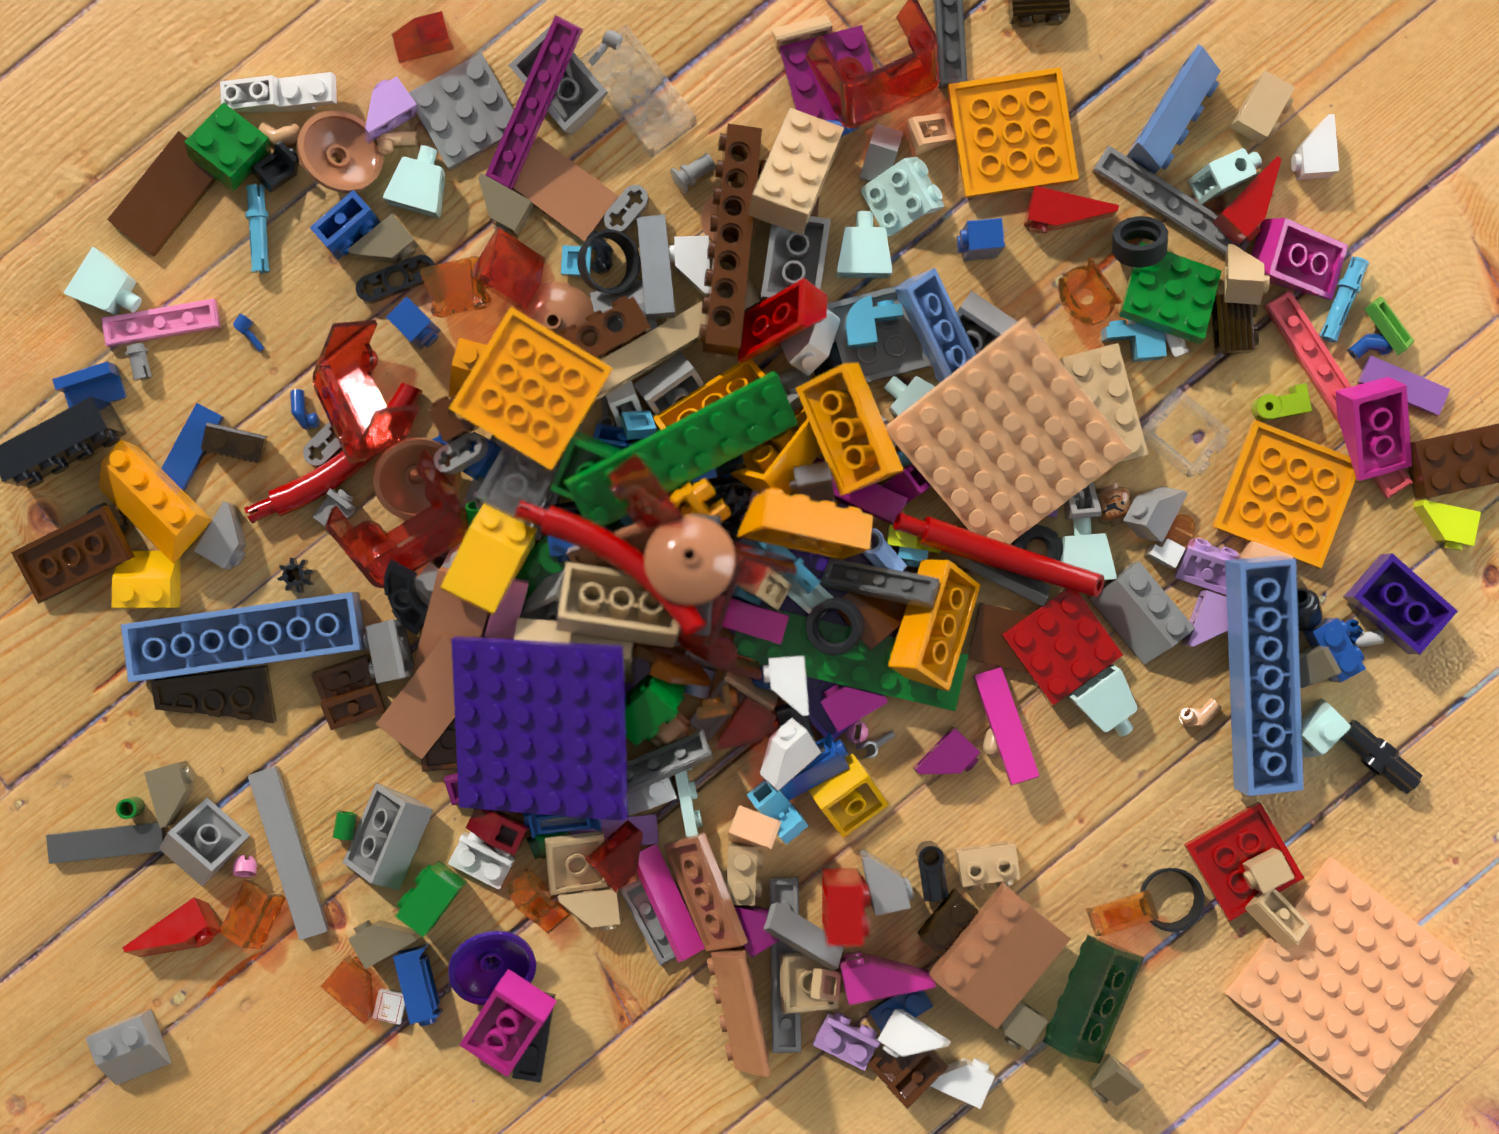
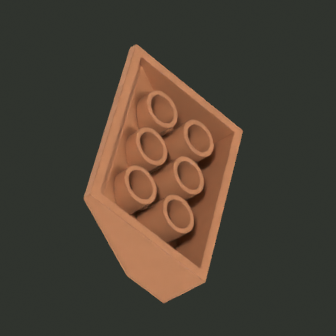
[929,882,1071,1029]
[707,945,770,1077]

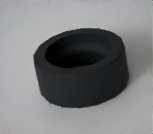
[1112,216,1168,268]
[805,597,865,656]

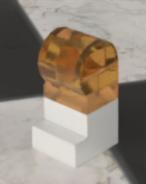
[1145,514,1196,569]

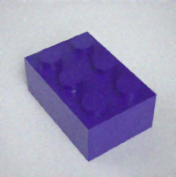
[1343,553,1458,655]

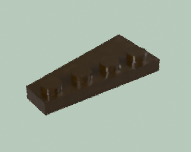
[150,665,277,723]

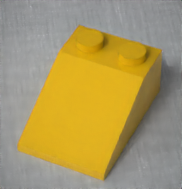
[440,504,537,615]

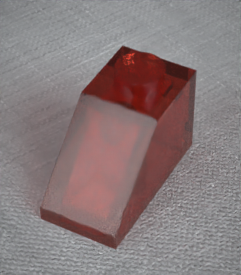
[392,11,454,63]
[585,820,643,892]

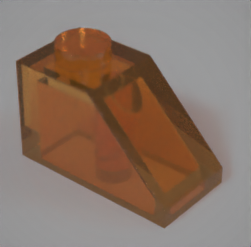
[505,868,570,934]
[1086,890,1159,936]
[320,955,374,1024]

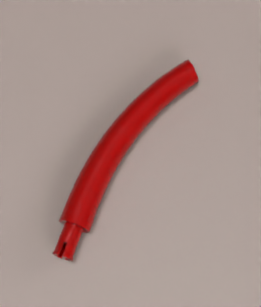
[244,382,423,524]
[515,500,706,636]
[893,512,1104,597]

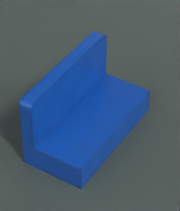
[52,361,126,408]

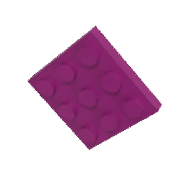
[779,25,884,121]

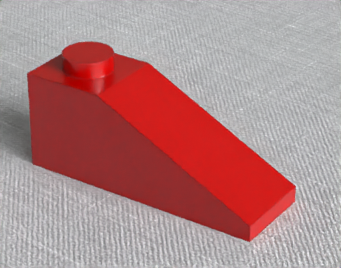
[1212,156,1282,246]
[1024,186,1119,234]
[122,897,222,957]

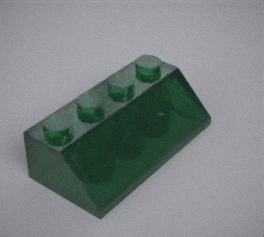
[1043,935,1145,1064]

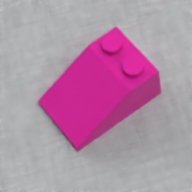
[1251,218,1348,300]
[1335,377,1412,481]
[840,951,936,1005]
[459,969,557,1077]

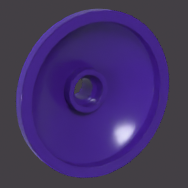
[448,931,536,1006]

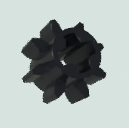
[713,484,750,519]
[277,558,316,593]

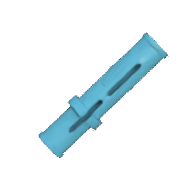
[245,184,270,273]
[1319,256,1369,343]
[756,541,821,594]

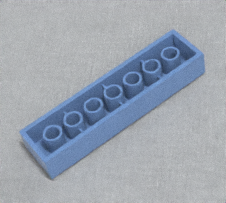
[1225,555,1304,796]
[121,592,365,682]

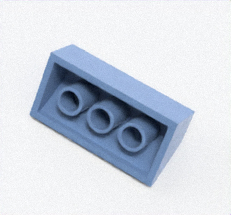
[1126,44,1221,174]
[894,268,977,383]

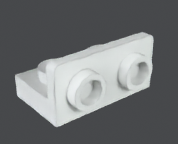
[448,831,516,890]

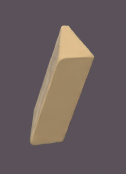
[772,15,832,50]
[722,660,779,711]
[1245,888,1310,949]

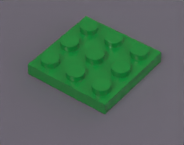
[1119,242,1222,345]

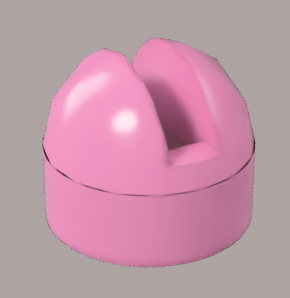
[845,720,869,744]
[233,855,257,878]

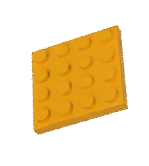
[947,67,1079,199]
[449,307,614,471]
[1212,420,1356,569]

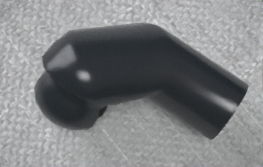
[586,231,613,274]

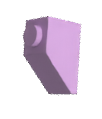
[365,77,417,144]
[1181,590,1228,647]

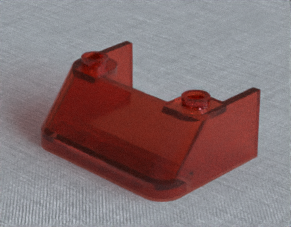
[805,0,939,128]
[313,320,419,464]
[325,449,468,588]
[677,540,797,680]

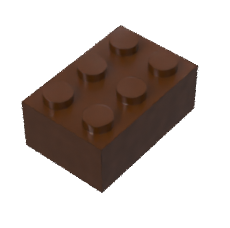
[1408,423,1499,500]

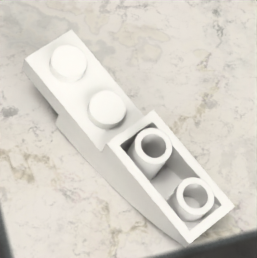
[220,72,337,113]

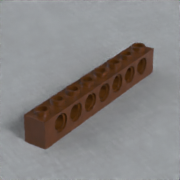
[698,123,762,356]
[427,296,652,444]

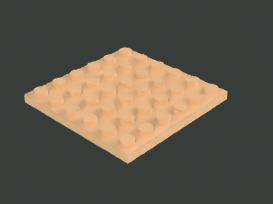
[885,317,1132,544]
[1225,857,1470,1102]

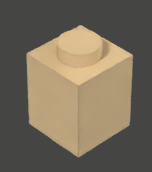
[1242,848,1294,894]

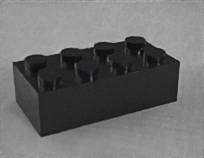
[0,397,127,488]

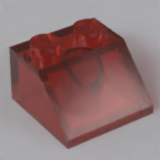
[468,227,545,309]
[607,453,684,529]
[715,696,778,750]

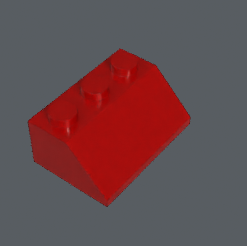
[738,278,827,363]

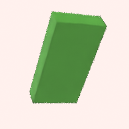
[1364,296,1414,355]

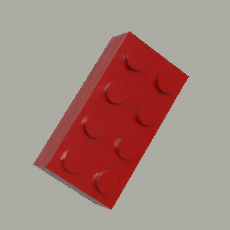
[822,868,869,946]

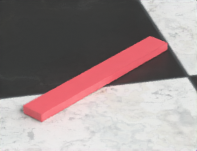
[1263,290,1413,499]

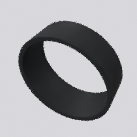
[577,229,641,293]
[1139,868,1205,932]

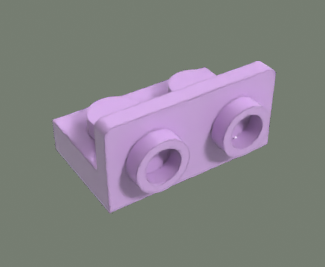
[1174,538,1241,595]
[813,1012,881,1071]

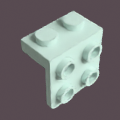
[861,157,945,236]

